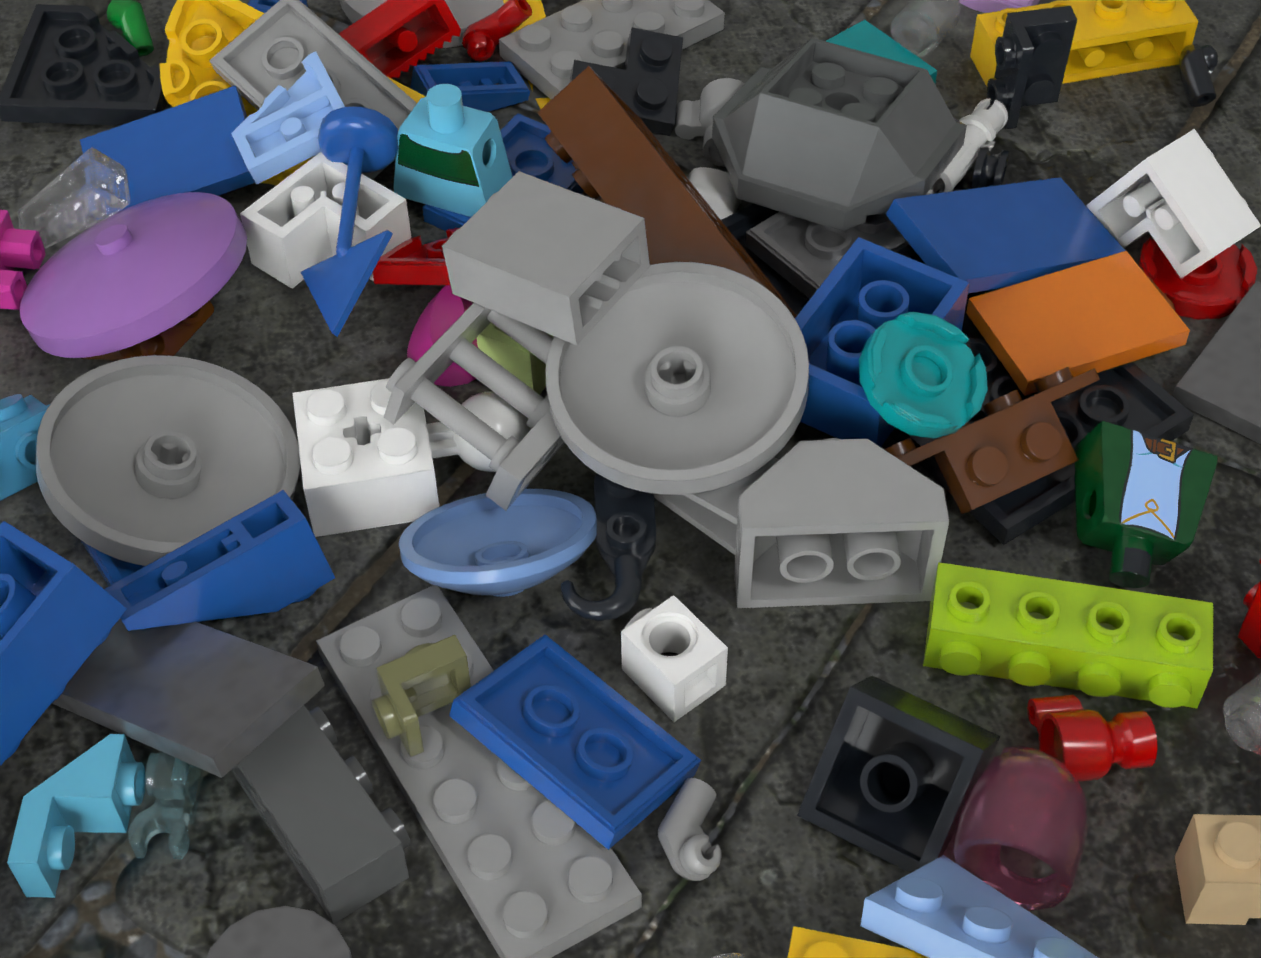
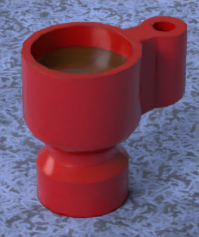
[1027,695,1158,784]

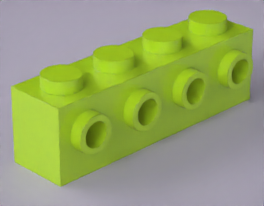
[923,562,1213,708]

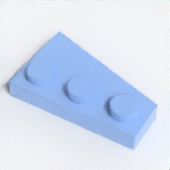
[860,855,1098,958]

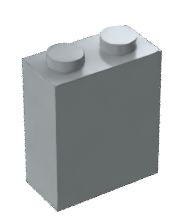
[442,171,650,345]

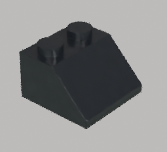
[797,676,1000,873]

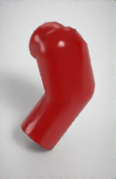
[462,0,532,61]

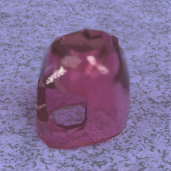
[953,745,1088,912]

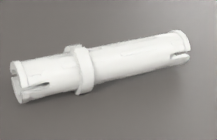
[926,99,1008,195]

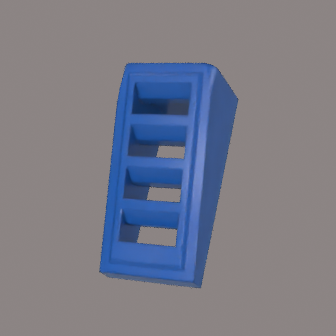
[410,61,530,112]

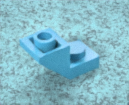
[7,734,146,898]

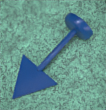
[301,107,399,337]

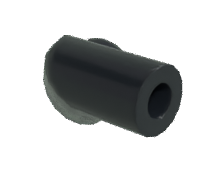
[1179,44,1218,107]

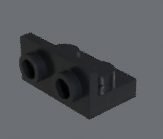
[987,6,1077,129]

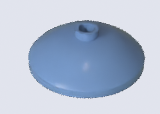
[399,489,597,597]

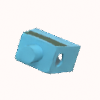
[394,84,512,217]

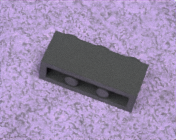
[231,705,411,924]

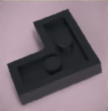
[570,27,683,136]

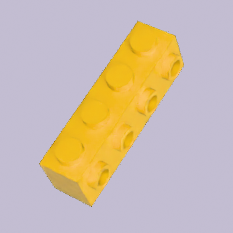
[970,0,1199,86]

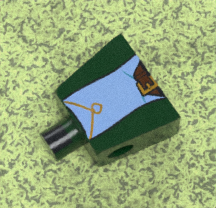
[1075,421,1218,588]

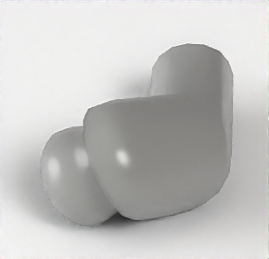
[658,778,722,881]

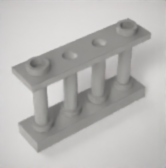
[384,303,565,511]

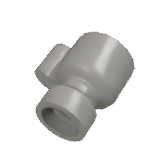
[675,78,745,167]

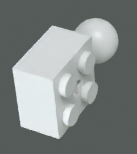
[293,378,531,537]

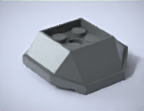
[712,38,967,231]

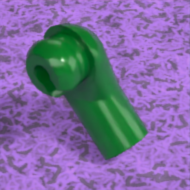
[107,0,155,57]

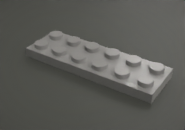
[316,585,642,958]

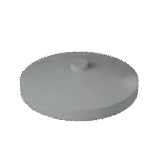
[545,262,809,495]
[36,355,300,566]

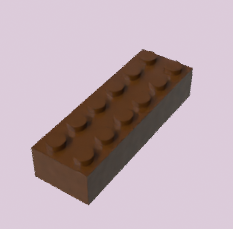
[537,66,797,318]

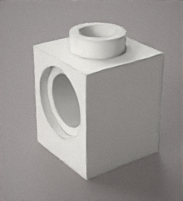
[621,595,728,722]

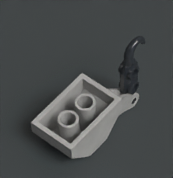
[561,438,949,621]

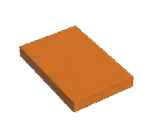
[966,250,1190,396]

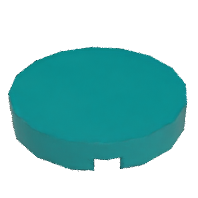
[859,312,988,439]

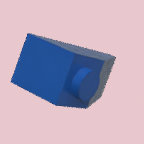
[104,490,335,631]

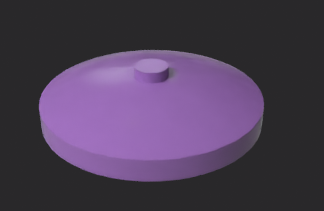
[20,192,247,358]

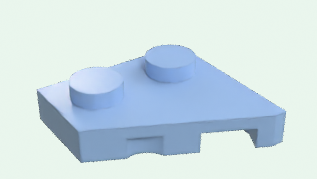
[231,51,345,184]

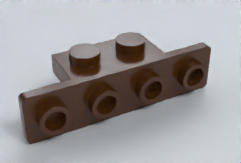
[884,367,1100,514]

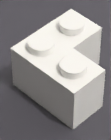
[1086,129,1261,278]
[240,152,411,289]

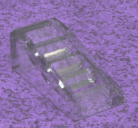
[18,147,131,249]

